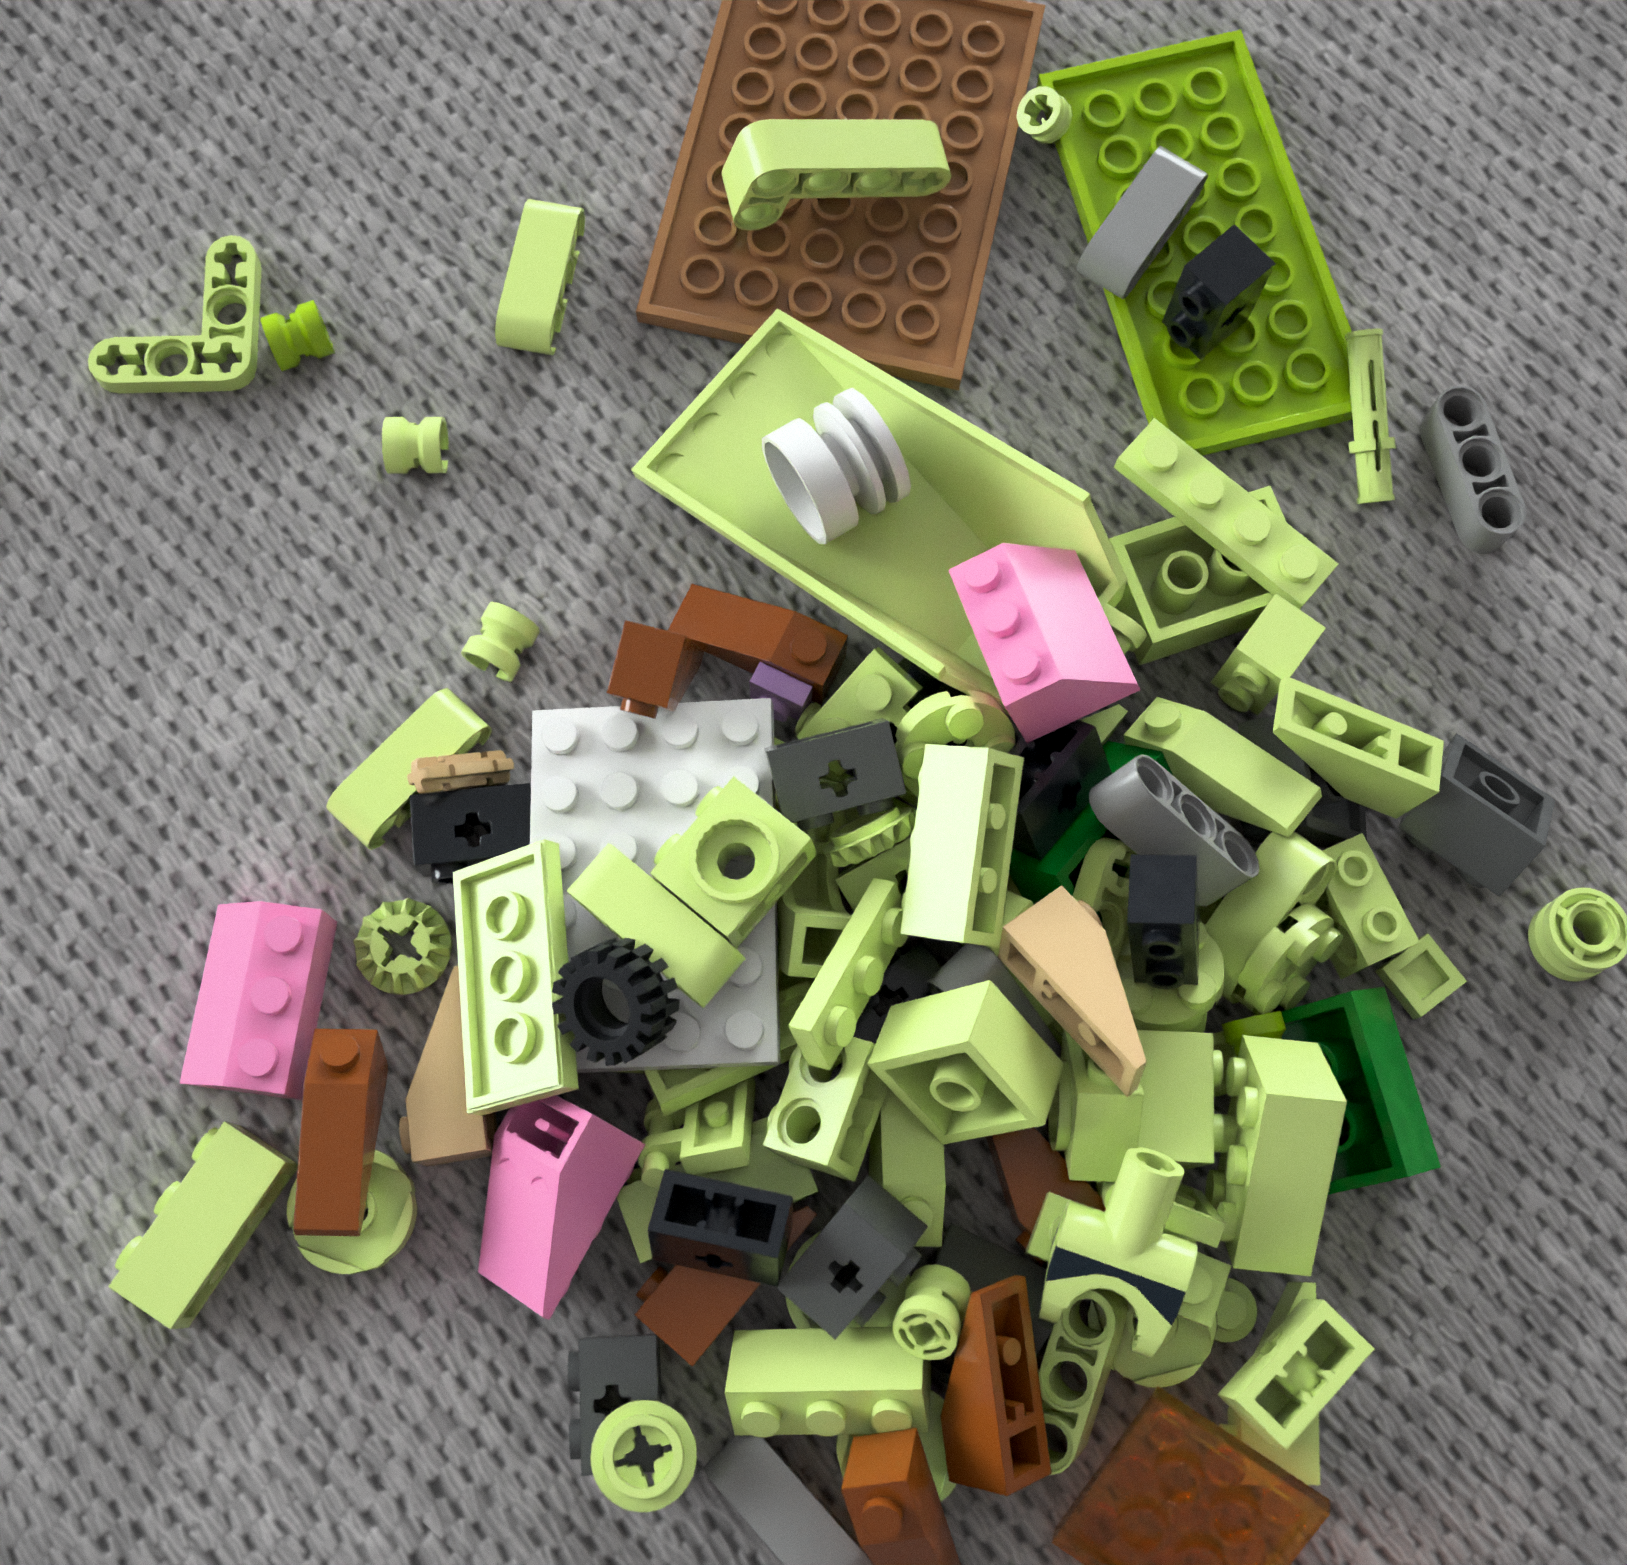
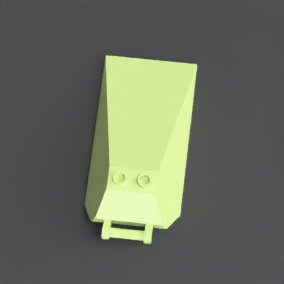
[631,309,1147,720]

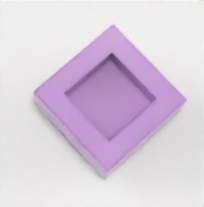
[749,662,813,722]

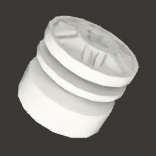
[762,388,911,544]

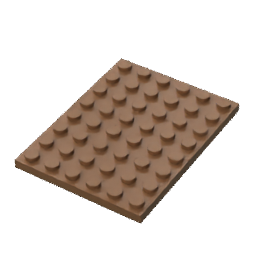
[636,0,1046,390]

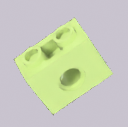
[650,776,817,949]
[1048,1028,1144,1182]

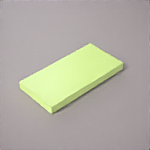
[453,839,579,1115]

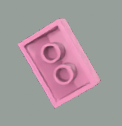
[949,543,1140,743]
[180,901,337,1100]

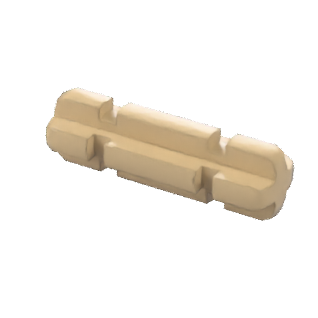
[407,750,514,794]

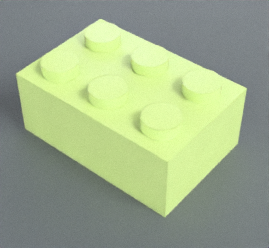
[1109,485,1286,665]
[1205,1035,1347,1277]

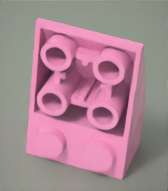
[478,1095,646,1320]

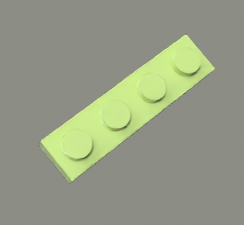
[1114,418,1338,609]

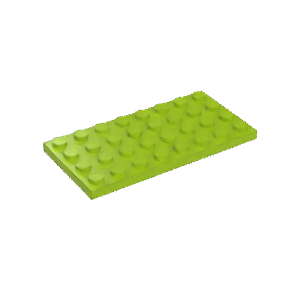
[1036,30,1352,456]

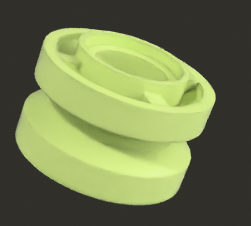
[1528,888,1627,982]

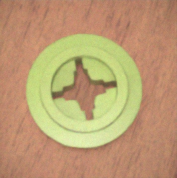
[823,804,916,867]
[353,898,452,995]
[590,1400,697,1512]

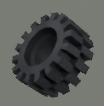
[552,937,680,1066]

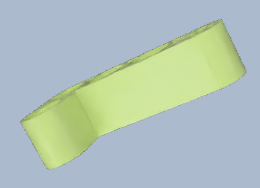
[722,119,951,231]

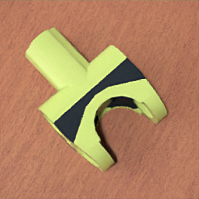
[1039,1148,1198,1357]

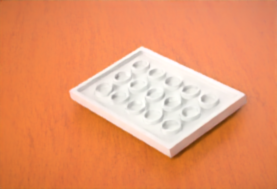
[530,698,781,1073]

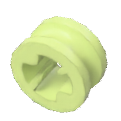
[1017,86,1072,144]

